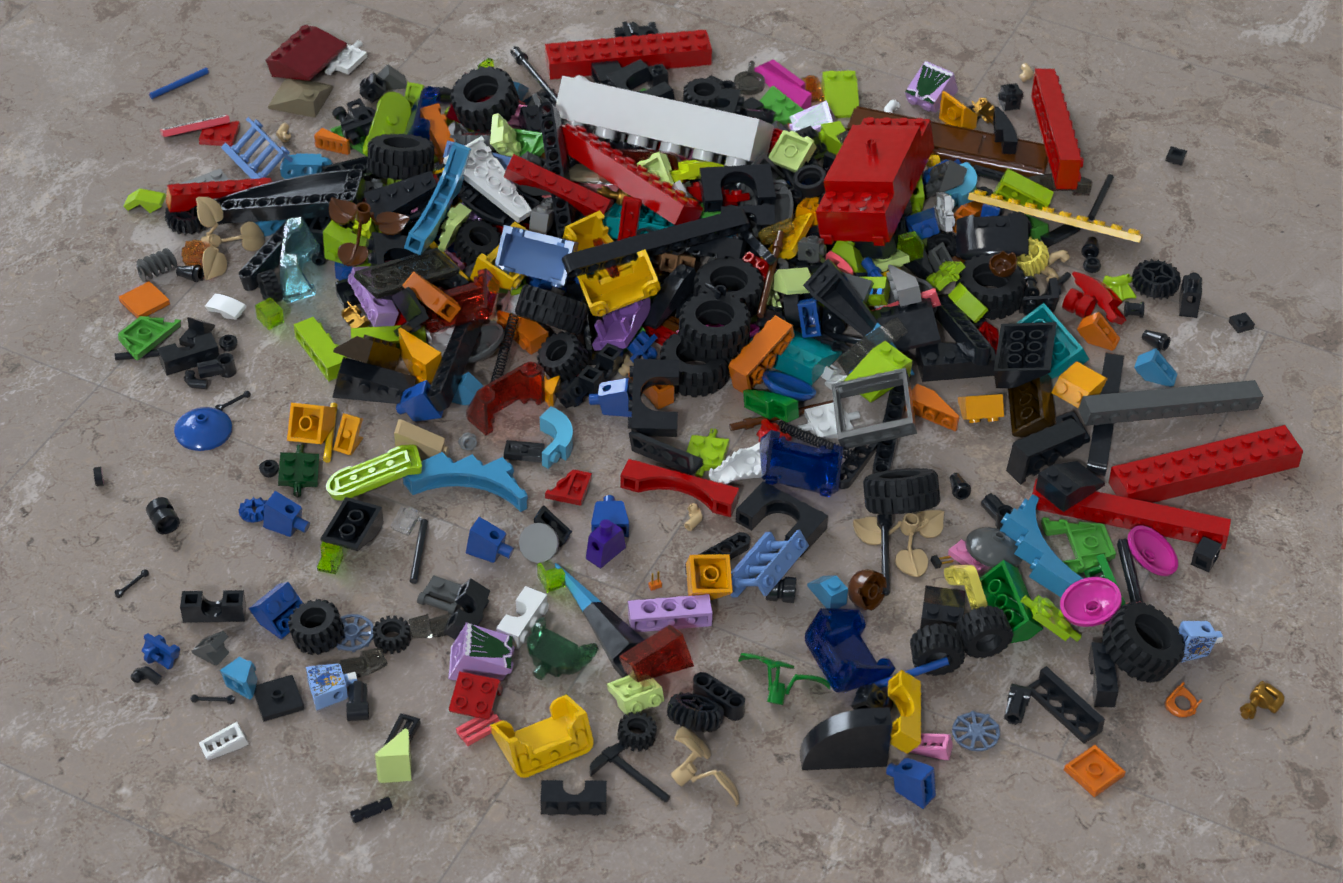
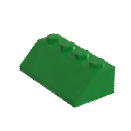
[980,560,1043,643]

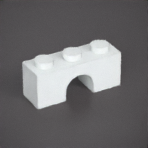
[496,586,549,650]

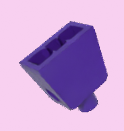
[586,519,626,569]

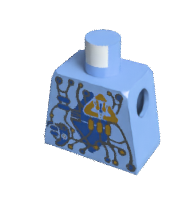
[1179,621,1223,663]
[306,663,357,710]

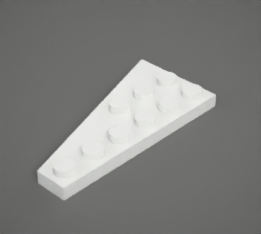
[443,136,532,223]

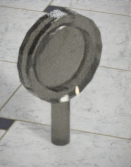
[734,61,765,95]

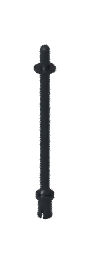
[510,47,558,107]

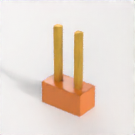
[648,571,662,591]

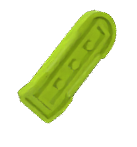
[363,92,411,156]
[326,444,422,500]

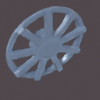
[336,614,374,653]
[952,711,1000,751]

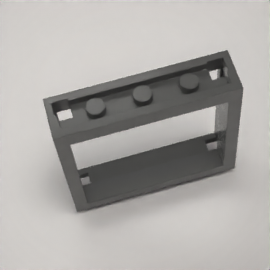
[831,368,917,449]

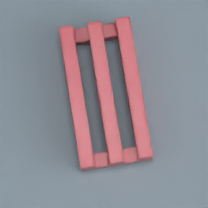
[456,710,502,746]

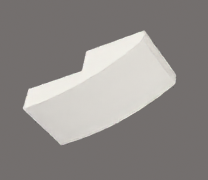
[205,294,247,320]

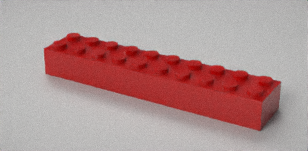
[545,30,712,80]
[1031,69,1083,189]
[553,123,704,225]
[1108,425,1303,503]

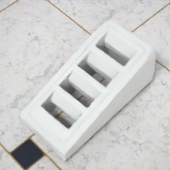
[199,722,249,761]

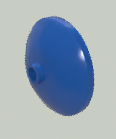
[762,371,816,402]
[174,407,232,451]

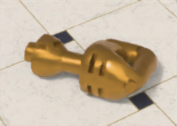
[597,186,631,205]
[1240,681,1285,719]

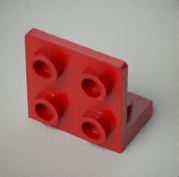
[449,671,503,720]

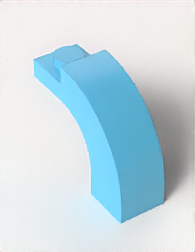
[944,162,977,207]
[540,406,573,469]

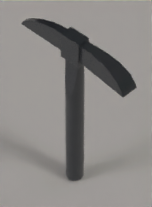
[589,743,670,803]

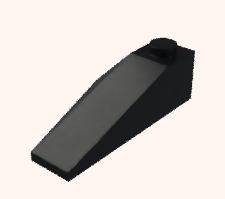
[642,264,696,329]

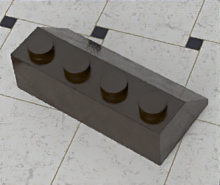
[333,334,402,371]
[1008,374,1056,437]

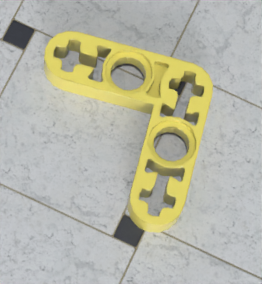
[944,565,988,610]

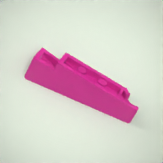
[754,59,812,110]

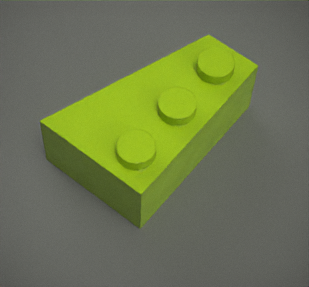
[993,169,1054,209]
[323,220,371,267]

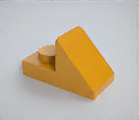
[531,369,560,407]
[333,413,363,455]

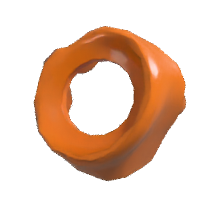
[1165,682,1202,718]

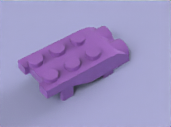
[592,297,650,351]

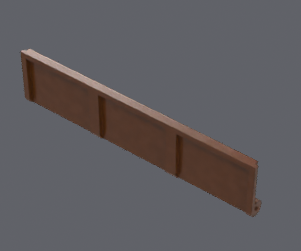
[845,106,1048,181]

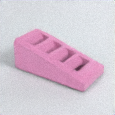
[910,733,953,760]

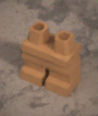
[653,252,696,272]

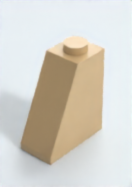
[394,419,448,461]

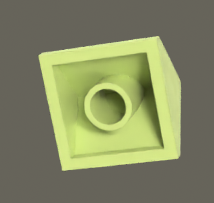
[771,268,811,295]
[375,728,412,783]

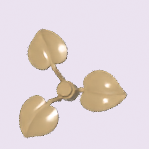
[196,197,265,280]
[853,510,944,577]
[671,727,739,806]

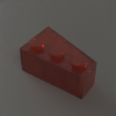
[619,625,694,682]

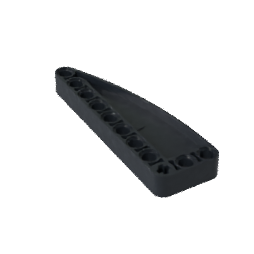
[215,169,367,224]

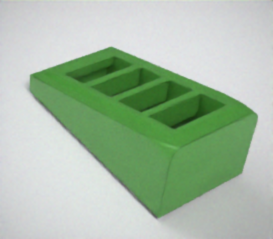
[1024,214,1049,241]

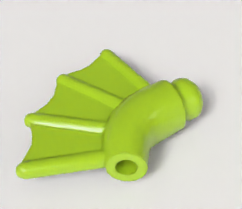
[1103,274,1137,302]

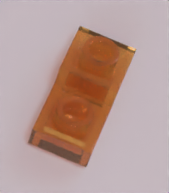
[801,75,824,102]

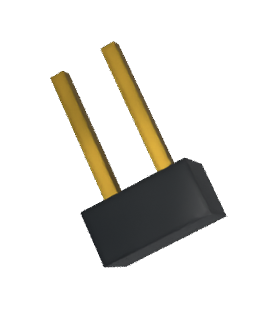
[930,555,954,569]

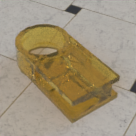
[758,218,795,245]

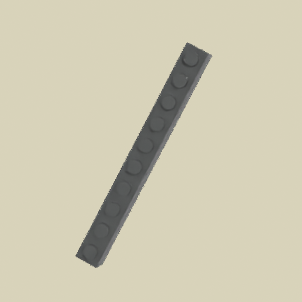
[1078,380,1264,426]

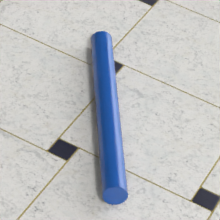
[149,68,209,99]
[868,657,949,689]

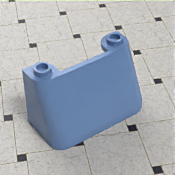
[494,225,579,288]

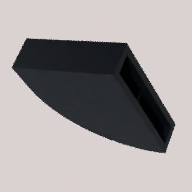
[800,707,892,771]

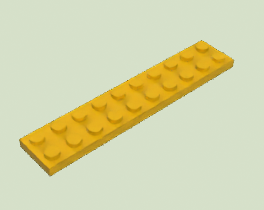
[968,189,1143,243]

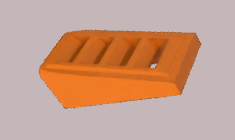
[314,128,350,155]

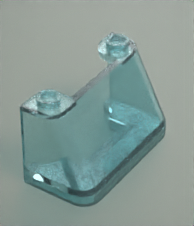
[280,216,320,303]

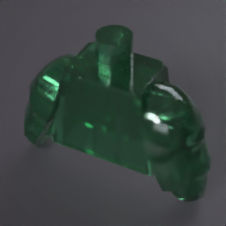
[527,617,599,680]

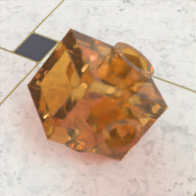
[181,240,206,267]

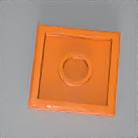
[119,281,170,318]
[1064,745,1126,798]

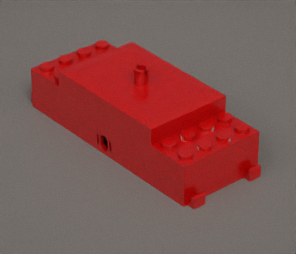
[816,117,934,246]

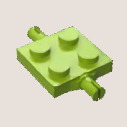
[926,261,965,291]
[686,428,729,478]
[1021,595,1082,642]

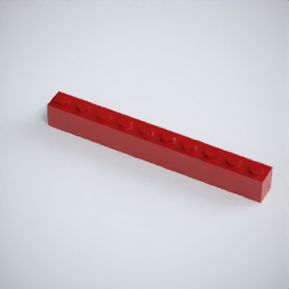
[1032,479,1231,549]

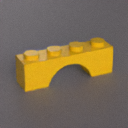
[888,670,921,754]

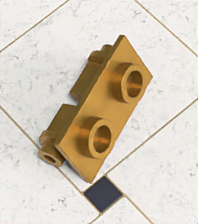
[971,98,995,125]
[341,301,371,328]

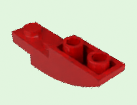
[686,182,750,206]
[1072,271,1126,325]

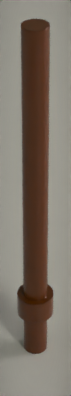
[757,231,785,318]
[729,400,833,431]

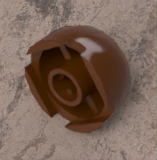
[848,569,887,611]

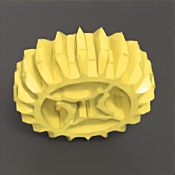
[1017,237,1049,277]

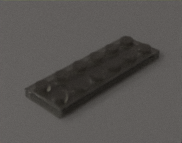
[354,248,460,299]

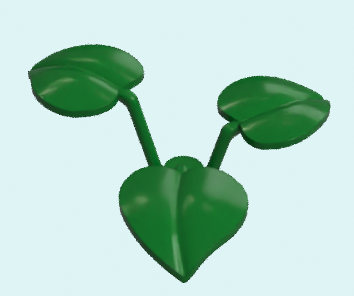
[738,653,830,705]

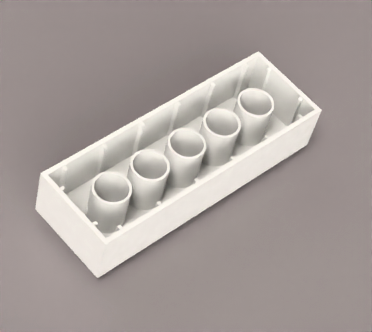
[555,76,774,166]

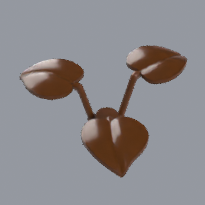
[329,197,410,267]

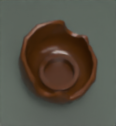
[989,251,1017,277]

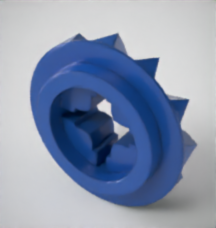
[238,496,267,523]

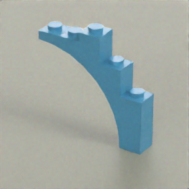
[404,142,471,255]
[403,452,528,512]
[1000,494,1083,597]

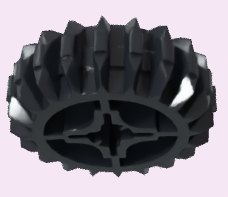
[165,205,206,235]
[1132,259,1181,300]
[667,692,724,733]

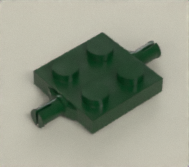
[278,444,319,497]

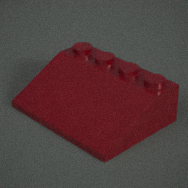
[266,25,347,81]

